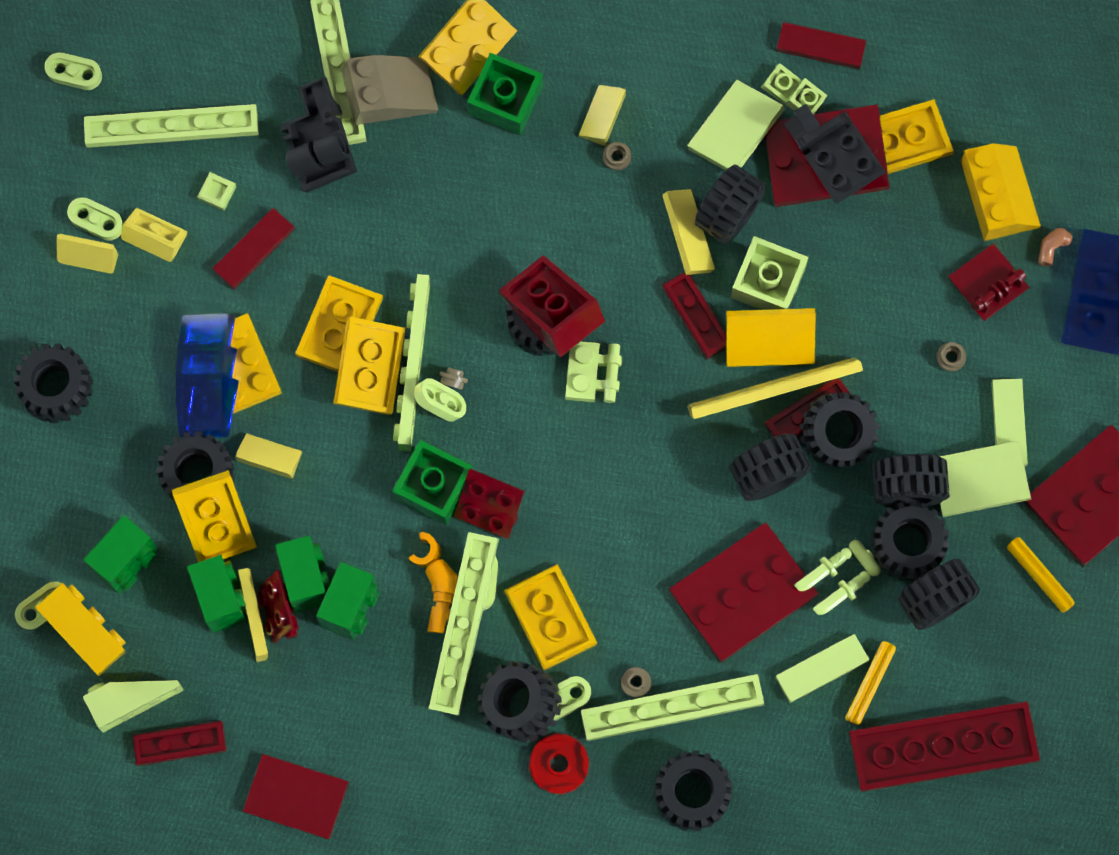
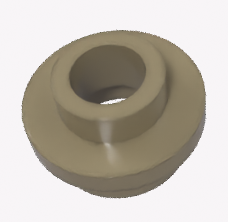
[603,142,631,171]
[937,342,966,372]
[439,367,468,389]
[621,667,651,698]

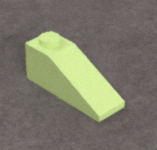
[83,680,184,733]

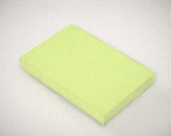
[687,80,784,170]
[940,441,1031,517]

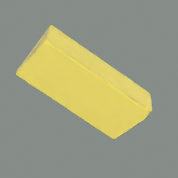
[578,85,626,146]
[121,208,188,262]
[56,234,118,274]
[235,433,302,479]

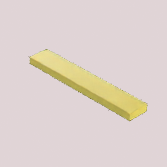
[687,357,863,419]

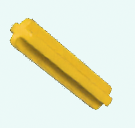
[1007,537,1075,613]
[845,641,896,725]

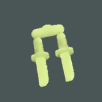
[794,540,881,615]

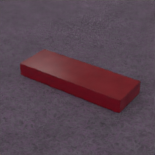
[776,22,867,70]
[212,208,295,290]
[662,272,726,360]
[764,378,851,438]
[132,721,227,766]

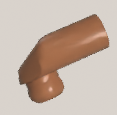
[1038,228,1072,267]

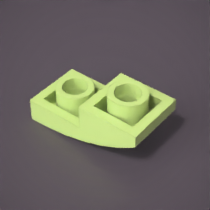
[761,63,828,115]

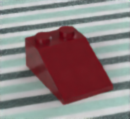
[499,255,605,357]

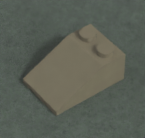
[342,55,438,125]

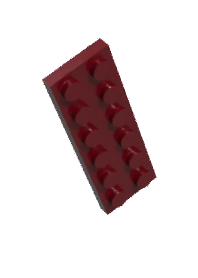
[849,701,1040,792]

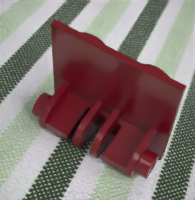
[948,243,1030,321]
[454,469,525,539]
[258,570,299,644]

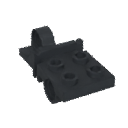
[280,77,357,193]
[784,104,886,204]

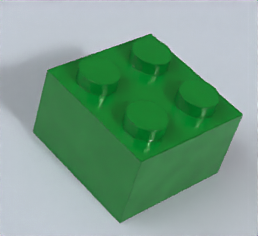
[467,53,543,136]
[392,440,473,525]
[83,515,158,594]
[275,535,331,613]
[187,554,247,633]
[316,561,380,641]

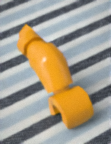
[409,532,458,634]

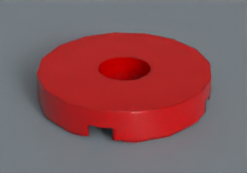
[529,733,589,795]

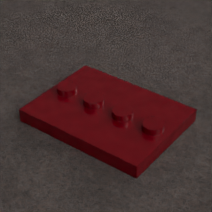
[766,104,890,207]
[1023,424,1119,567]
[669,522,818,663]

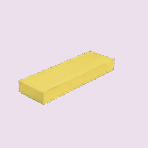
[662,189,715,275]
[238,568,268,662]

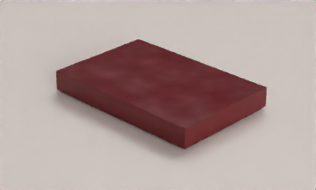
[243,754,349,840]

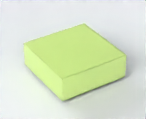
[197,172,237,211]

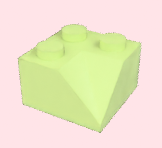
[731,236,808,310]

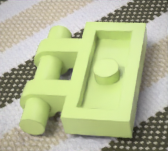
[565,341,622,403]

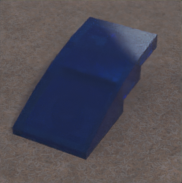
[1061,229,1119,355]
[176,314,239,438]

